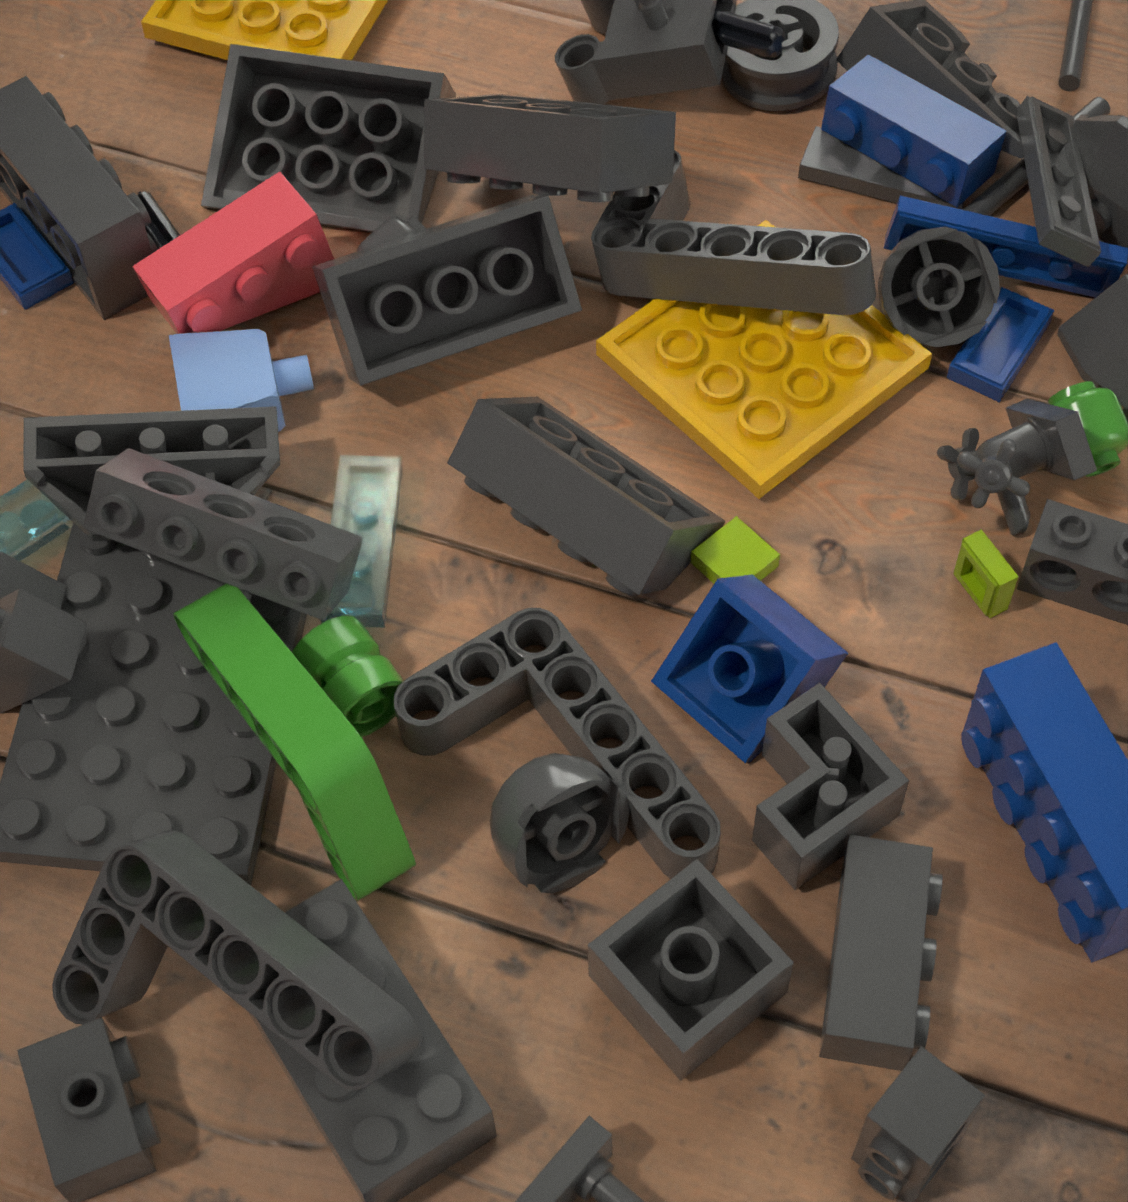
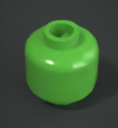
[1048,381,1128,477]

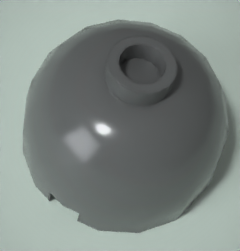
[877,227,1000,347]
[489,753,630,894]

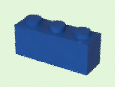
[821,54,1006,207]

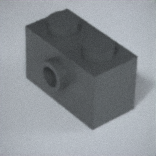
[17,1017,161,1202]

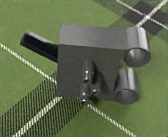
[555,0,785,104]

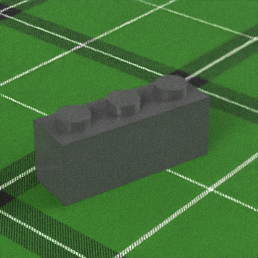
[819,834,943,1071]

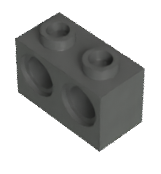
[1017,499,1128,625]
[851,1046,985,1202]

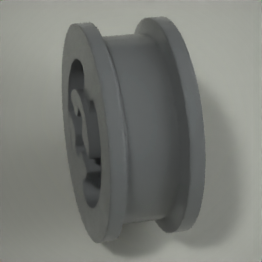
[721,0,839,111]

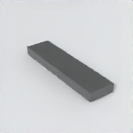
[1016,96,1101,267]

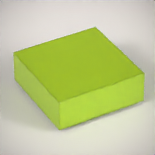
[691,516,780,584]
[953,529,1019,619]

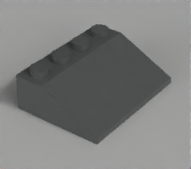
[201,44,456,233]

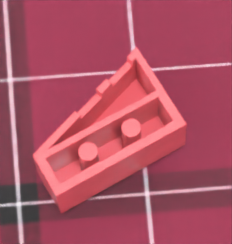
[132,171,334,334]

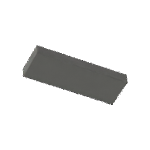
[798,126,966,210]

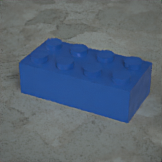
[961,642,1128,963]

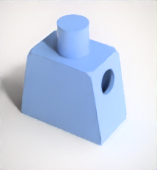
[169,329,314,432]

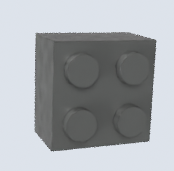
[588,859,794,1081]

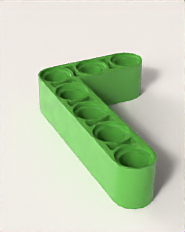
[173,583,416,902]

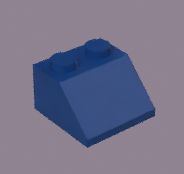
[651,574,848,763]

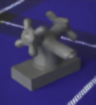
[937,399,1097,535]

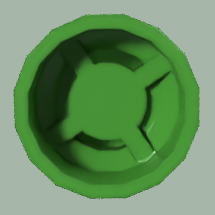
[292,616,404,737]

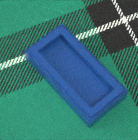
[0,203,74,310]
[947,287,1054,403]

